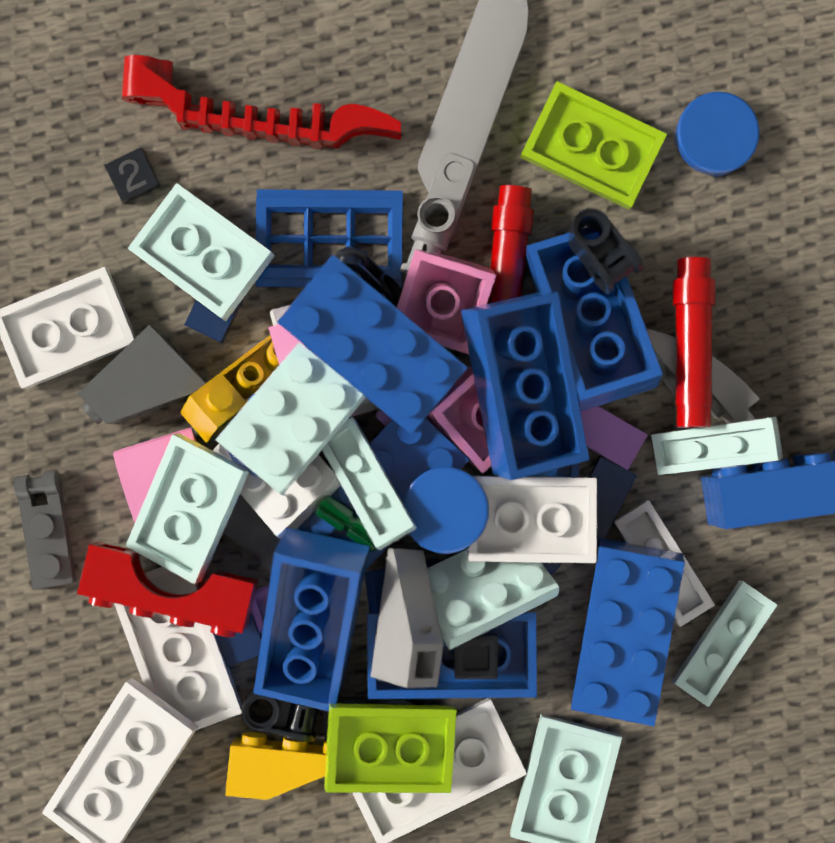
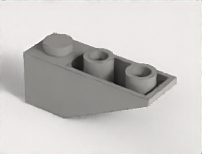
[371,548,443,688]

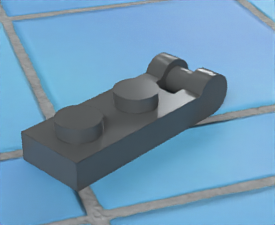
[14,470,77,590]

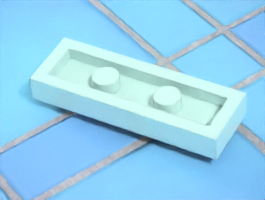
[322,417,417,550]
[651,417,783,475]
[672,580,777,707]

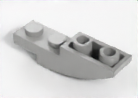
[647,329,760,423]

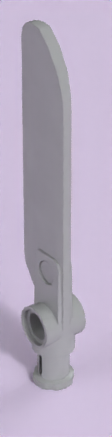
[400,0,529,275]

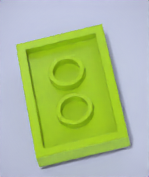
[520,81,667,210]
[324,704,457,793]

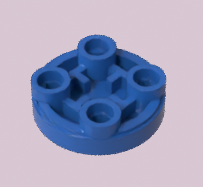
[674,92,760,177]
[403,467,489,553]

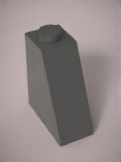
[78,325,208,424]

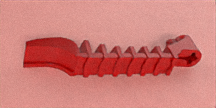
[122,55,402,149]

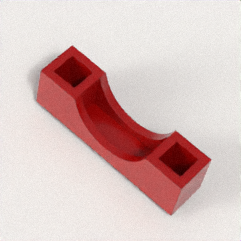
[77,541,259,637]

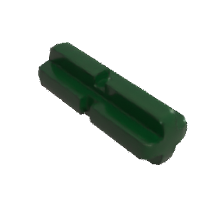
[315,496,377,552]

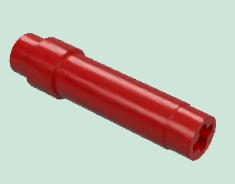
[487,185,534,304]
[673,257,715,428]

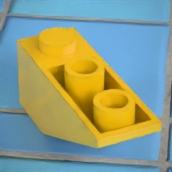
[180,334,279,443]
[225,732,327,800]

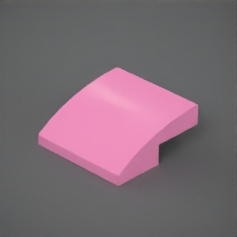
[113,427,198,522]

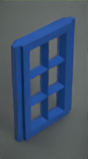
[256,189,403,289]

